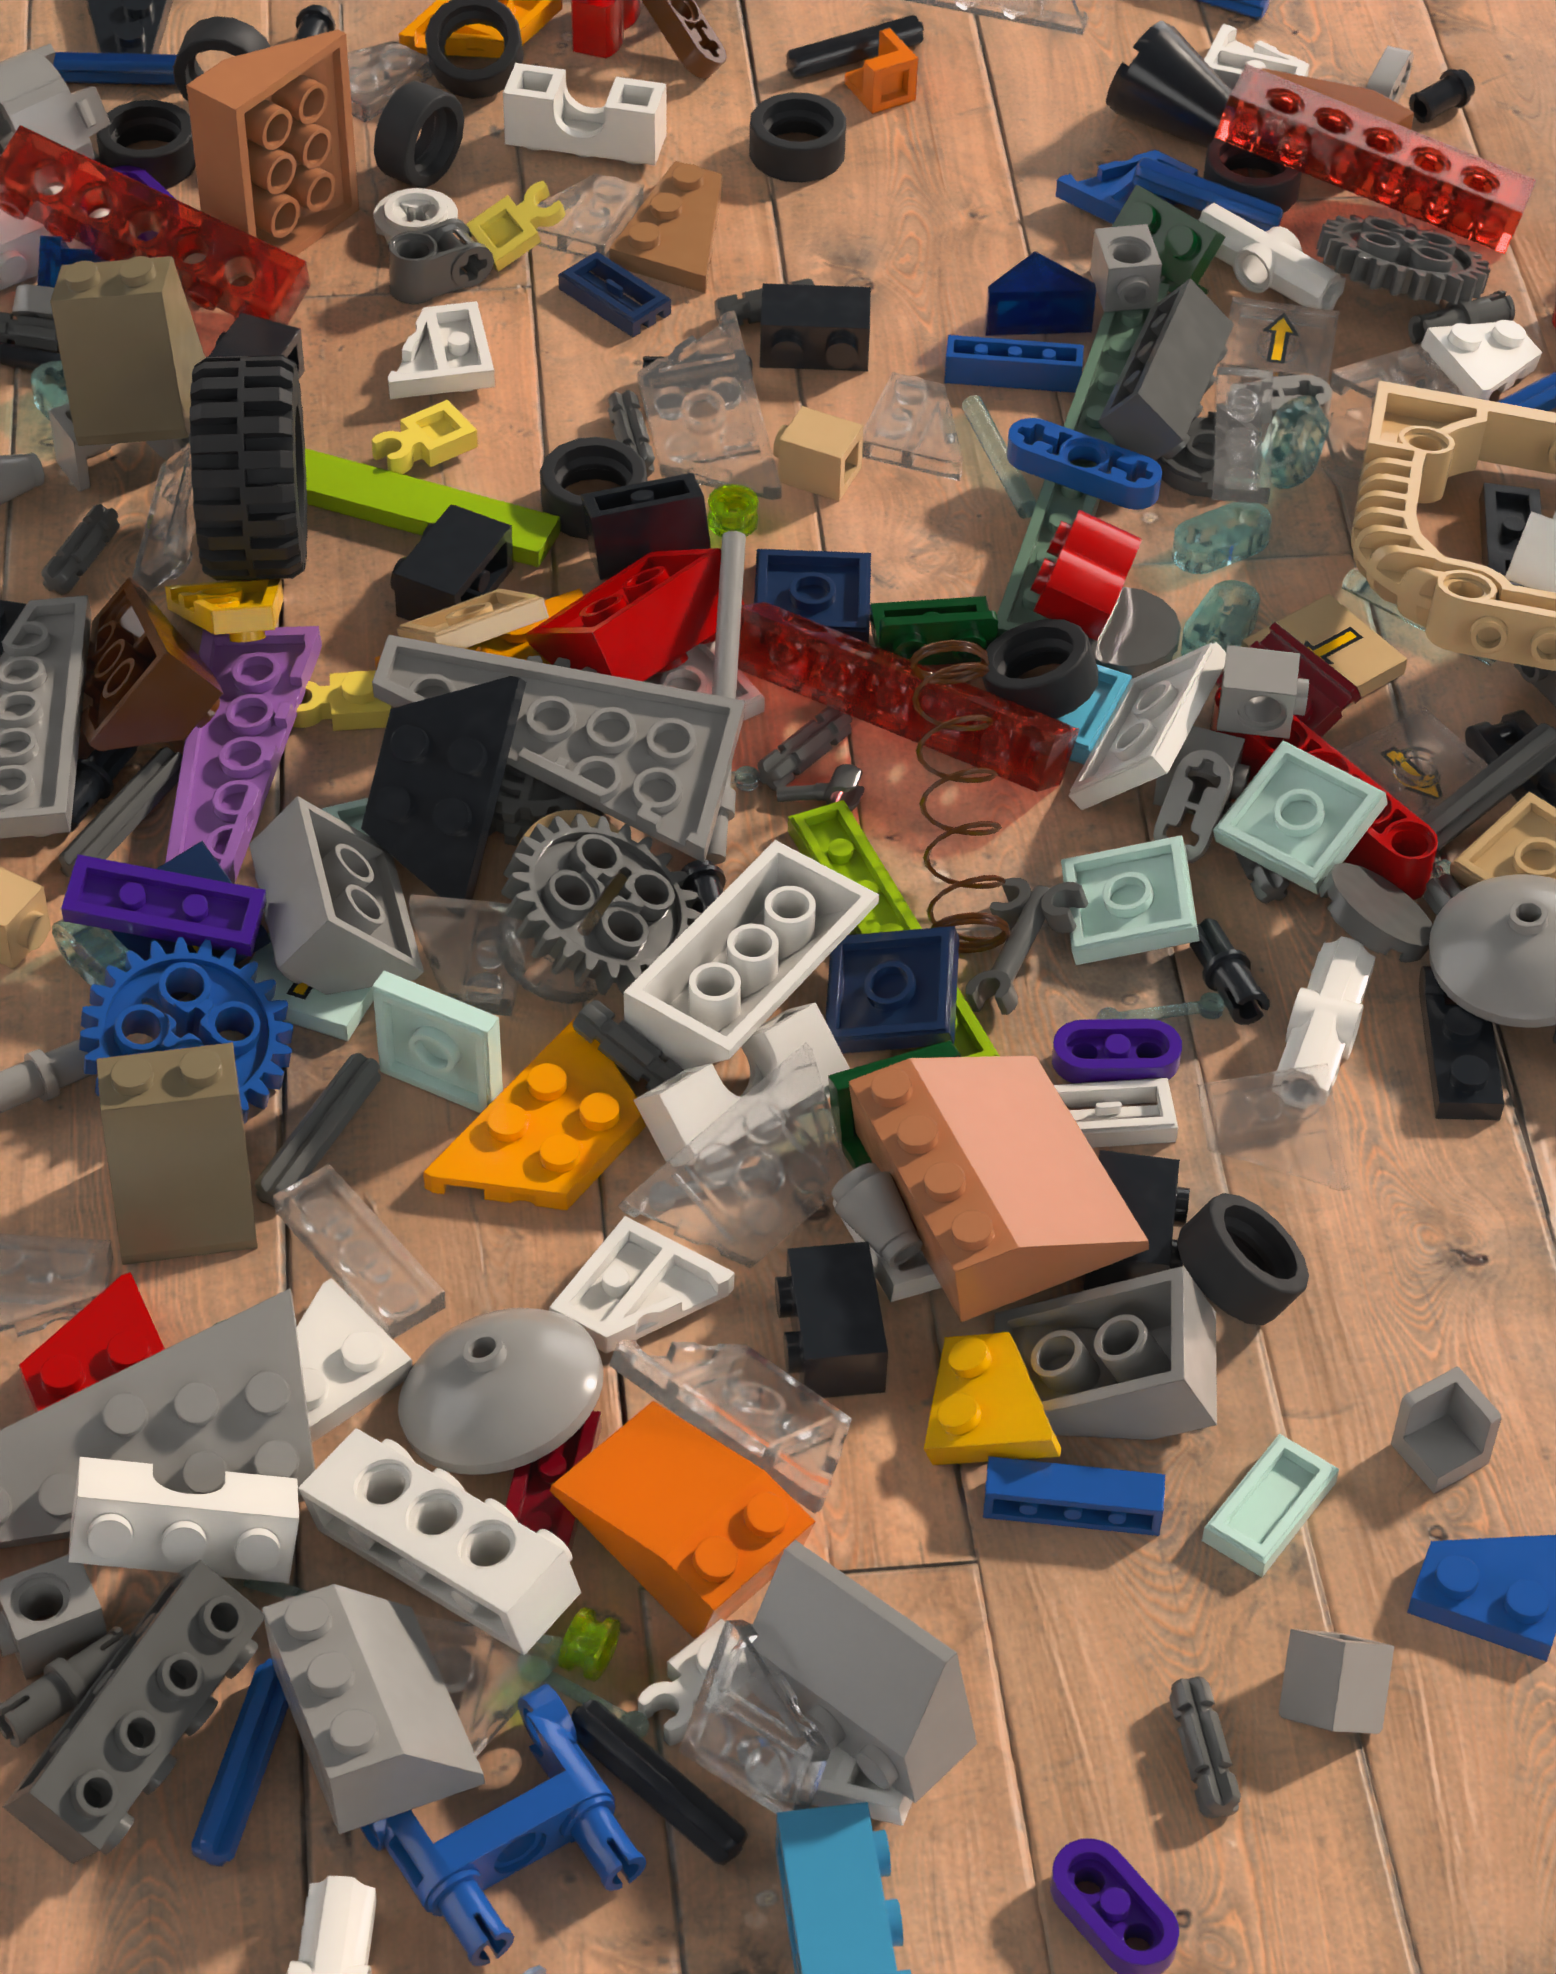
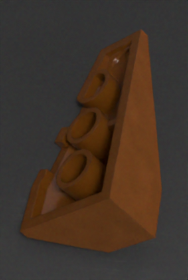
[80,577,223,751]

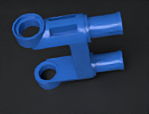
[360,1684,647,1967]

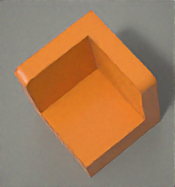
[844,28,918,114]

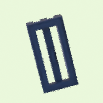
[558,251,671,338]

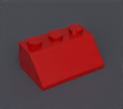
[525,548,747,682]

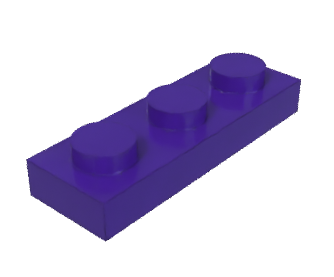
[61,854,267,957]

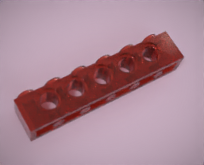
[1215,64,1537,254]
[0,125,311,325]
[738,602,1080,792]

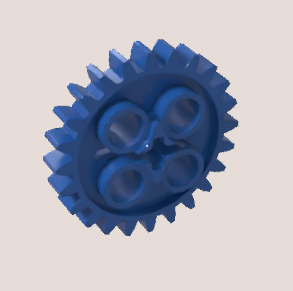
[79,937,293,1124]

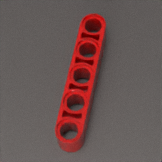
[1210,687,1438,900]

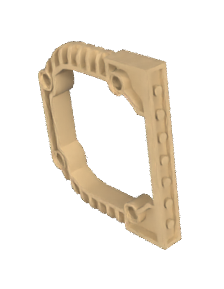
[1351,381,1556,671]

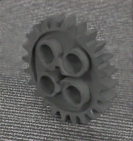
[1316,214,1491,304]
[501,814,701,995]

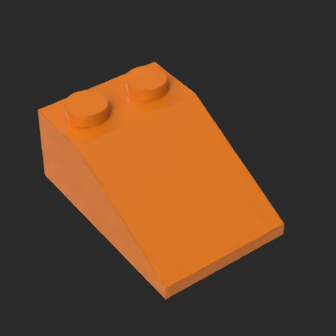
[550,1401,816,1640]

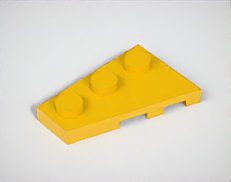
[165,579,284,642]

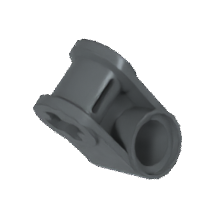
[389,218,494,304]

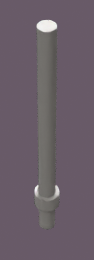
[706,531,746,864]

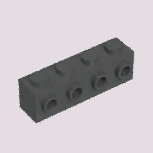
[1098,278,1234,461]
[3,1560,264,1864]

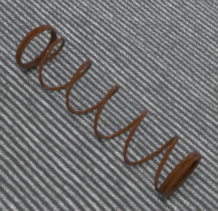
[910,640,1010,954]

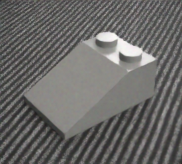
[994,1266,1217,1440]

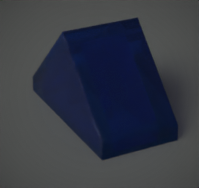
[985,251,1096,336]

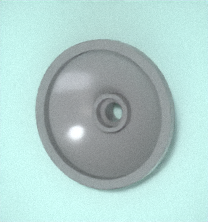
[1429,874,1556,1028]
[398,1308,604,1475]

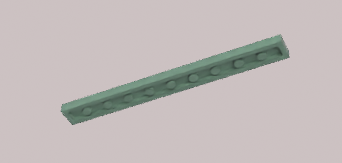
[997,283,1170,638]

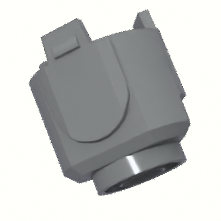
[0,44,111,214]

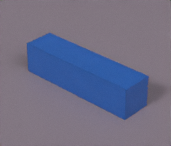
[944,335,1084,393]
[983,1456,1165,1536]

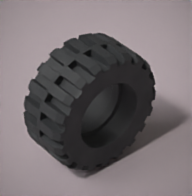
[190,355,308,581]

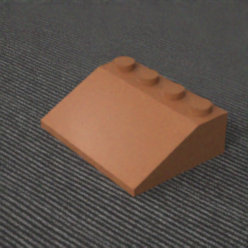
[186,29,359,287]
[848,1056,1149,1322]

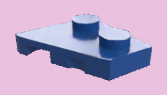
[1055,150,1198,224]
[1407,1535,1556,1662]

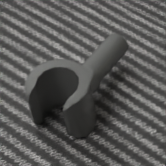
[776,764,865,811]

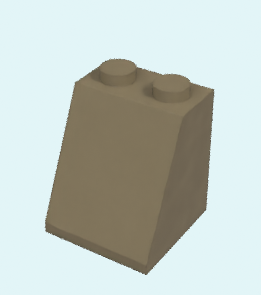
[50,256,205,446]
[96,1042,258,1265]

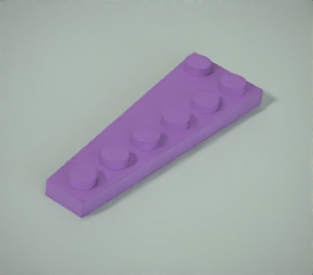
[165,626,322,884]

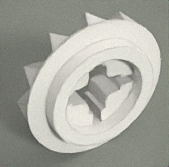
[374,188,458,245]

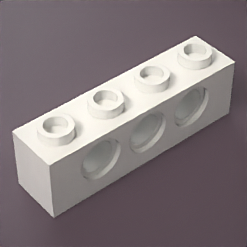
[298,1428,581,1655]

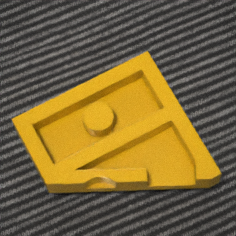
[923,1332,1061,1465]

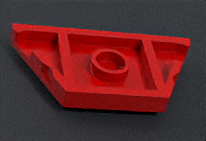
[19,1272,165,1413]

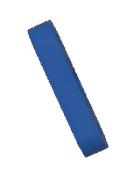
[1007,418,1162,510]

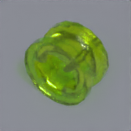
[708,484,759,537]
[558,1606,621,1682]

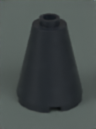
[1106,21,1252,148]

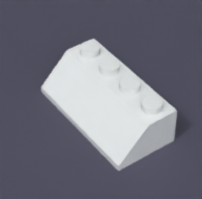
[624,840,879,1070]

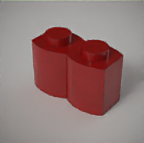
[571,0,640,59]
[1030,510,1142,641]

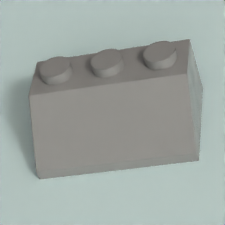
[249,796,424,995]
[745,1540,977,1803]
[262,1584,485,1834]

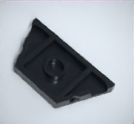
[361,676,527,913]

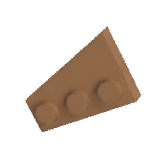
[609,161,722,293]

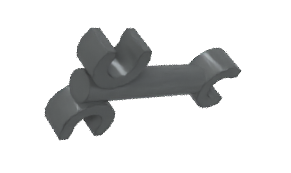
[965,877,1088,1015]

